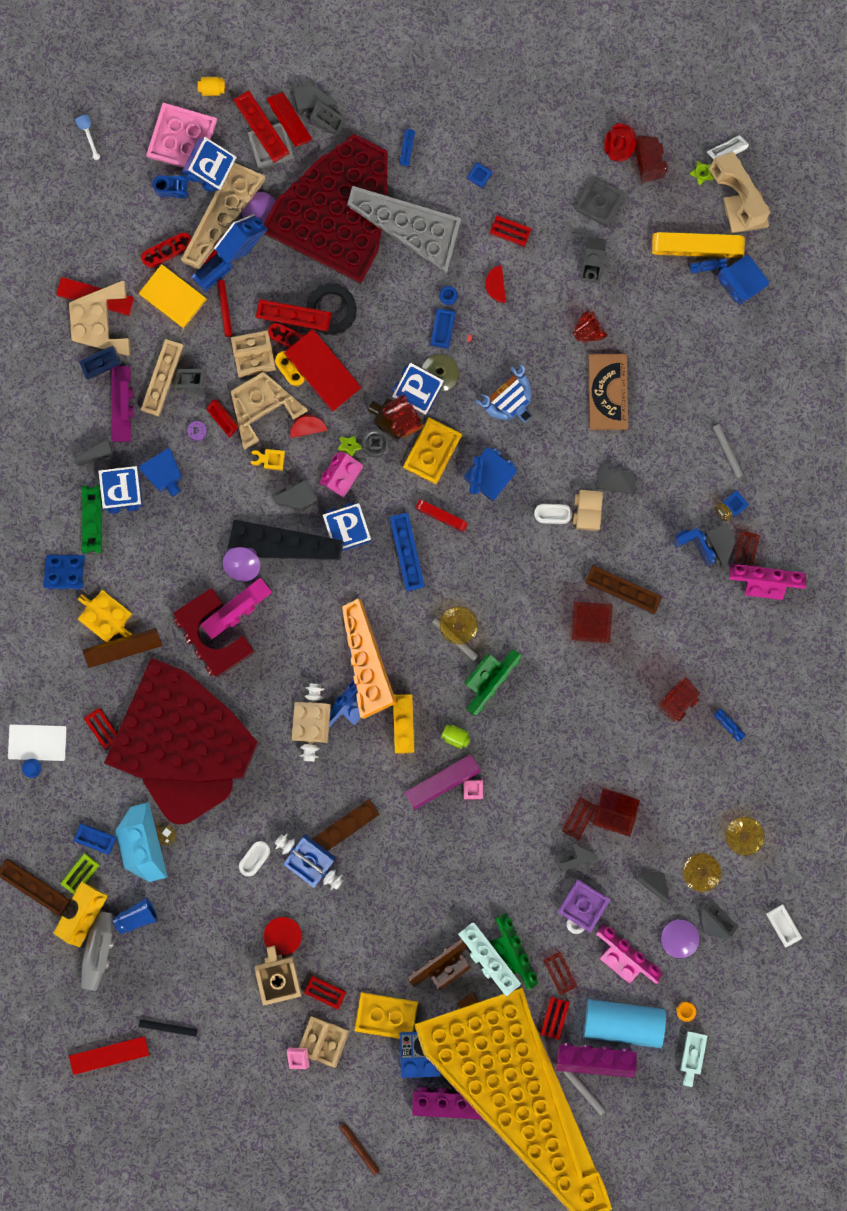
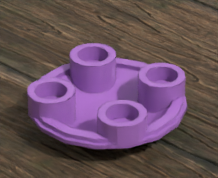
[241,192,276,224]
[223,547,260,582]
[661,919,700,958]

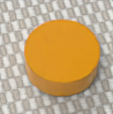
[676,1001,696,1022]

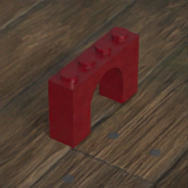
[173,587,255,678]

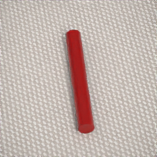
[217,280,233,337]

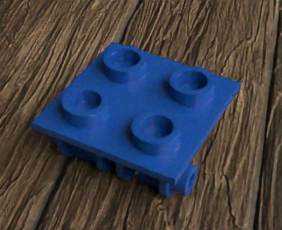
[43,555,85,590]

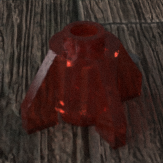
[573,310,608,343]

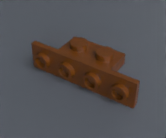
[407,937,471,990]

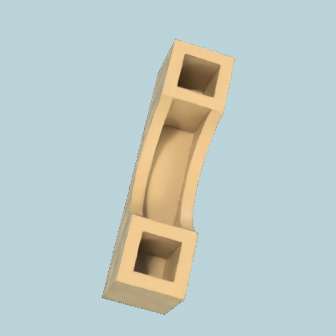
[709,152,771,229]

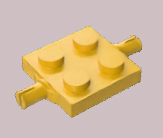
[77,590,133,642]

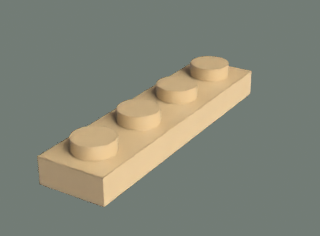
[141,339,184,417]

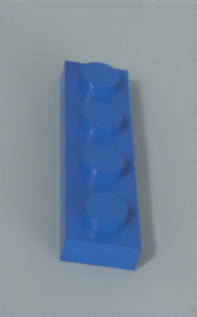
[390,513,425,592]

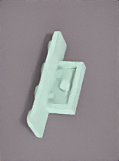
[458,923,521,996]

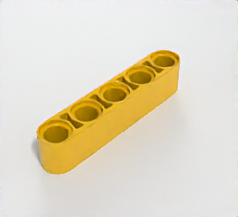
[652,232,745,258]

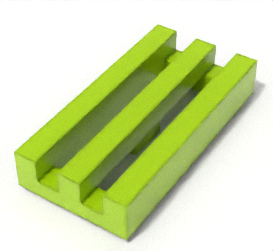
[60,853,100,894]

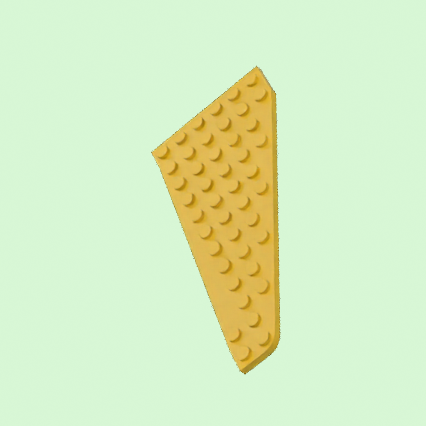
[414,988,612,1211]

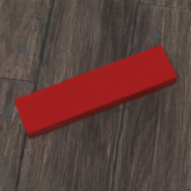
[233,90,290,163]
[56,277,135,316]
[255,299,332,332]
[69,1036,150,1075]

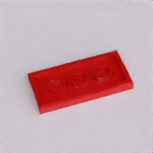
[283,329,362,412]

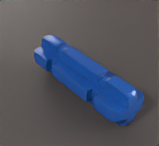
[400,129,415,166]
[690,257,727,273]
[469,457,484,494]
[714,709,746,742]

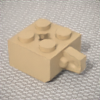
[255,945,302,1005]

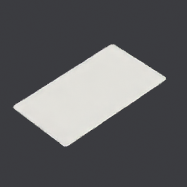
[8,725,66,761]

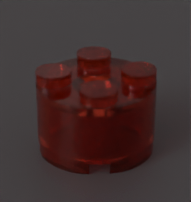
[382,394,424,438]

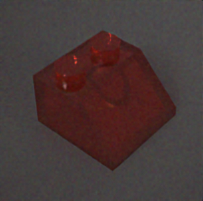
[635,135,668,183]
[656,677,700,723]

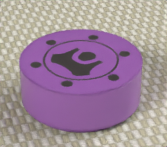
[187,421,207,441]

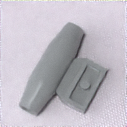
[81,911,114,991]

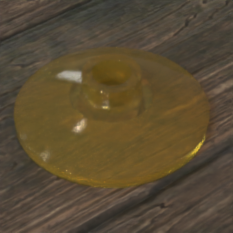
[440,606,478,644]
[726,817,765,856]
[683,853,721,892]

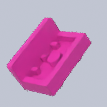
[320,451,364,498]

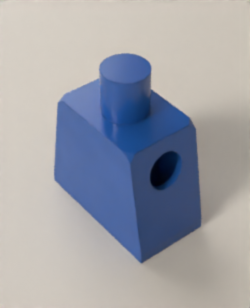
[138,448,183,497]

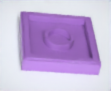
[557,879,611,933]

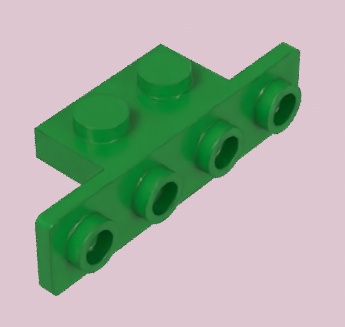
[464,650,522,716]
[489,913,538,990]

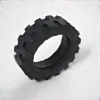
[306,283,357,335]

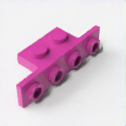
[729,564,806,600]
[201,578,273,640]
[596,924,663,984]

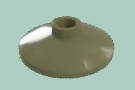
[422,354,459,392]

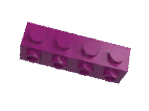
[556,1043,637,1078]
[412,1086,484,1120]

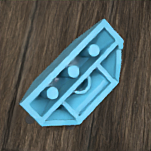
[115,802,168,882]

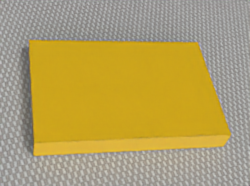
[138,264,207,329]
[403,417,463,485]
[355,992,418,1039]

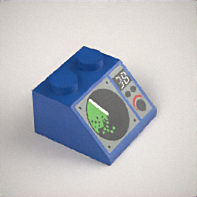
[400,1031,440,1078]

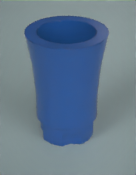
[113,897,158,935]

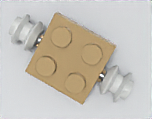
[291,684,331,762]

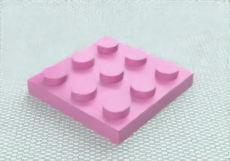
[146,103,217,168]

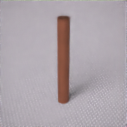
[339,1123,380,1175]

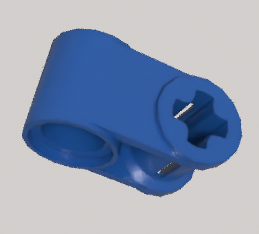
[153,175,189,198]

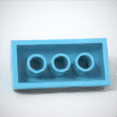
[583,999,666,1048]

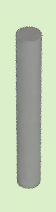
[713,424,744,478]
[432,617,479,661]
[562,1071,606,1116]

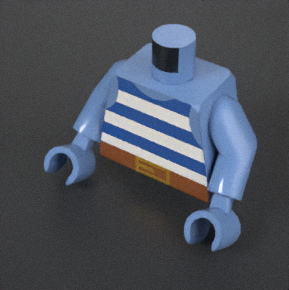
[476,363,532,423]

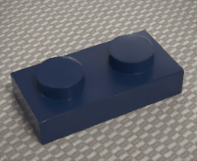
[79,346,122,380]

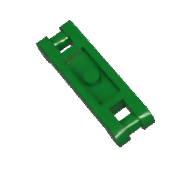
[81,485,102,554]

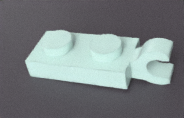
[680,1031,707,1087]

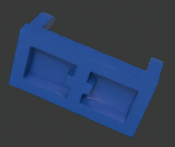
[191,253,233,292]

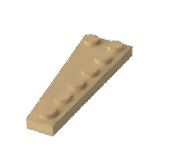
[181,163,266,269]

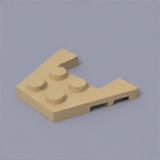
[69,281,131,356]
[231,372,308,450]

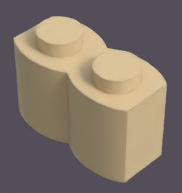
[573,490,603,531]

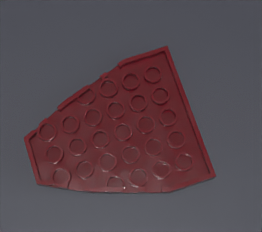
[263,134,388,284]
[104,658,259,782]

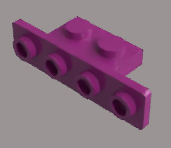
[111,366,134,442]

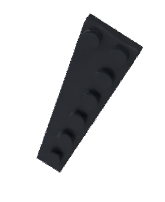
[227,520,344,560]

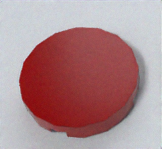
[604,123,636,162]
[263,917,302,956]

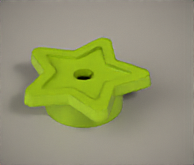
[690,161,714,185]
[338,436,362,456]

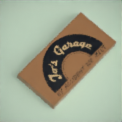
[588,354,628,431]

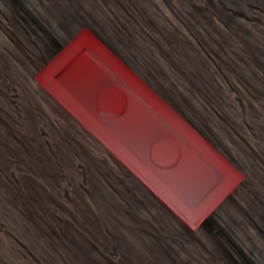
[267,92,312,147]

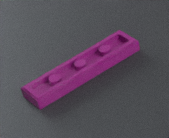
[404,754,481,810]

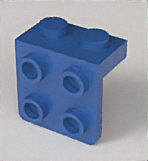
[717,255,769,306]
[672,528,716,567]

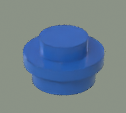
[439,286,458,305]
[22,759,42,778]

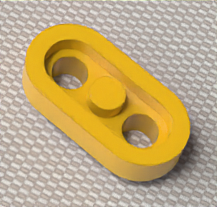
[275,351,305,386]

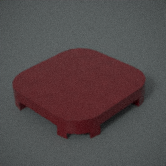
[142,778,233,825]

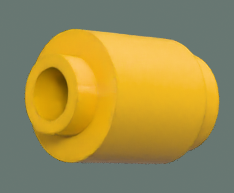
[198,76,225,96]

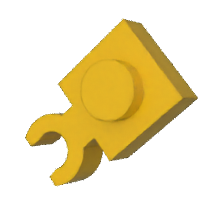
[251,449,285,471]

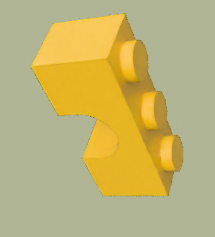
[393,694,414,754]
[53,882,108,948]

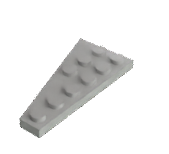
[347,186,461,273]

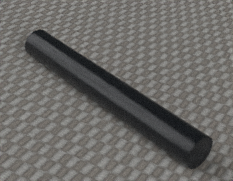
[139,1019,198,1037]

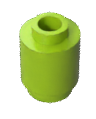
[441,724,471,749]

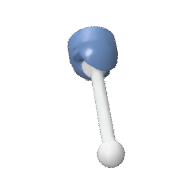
[75,114,100,160]

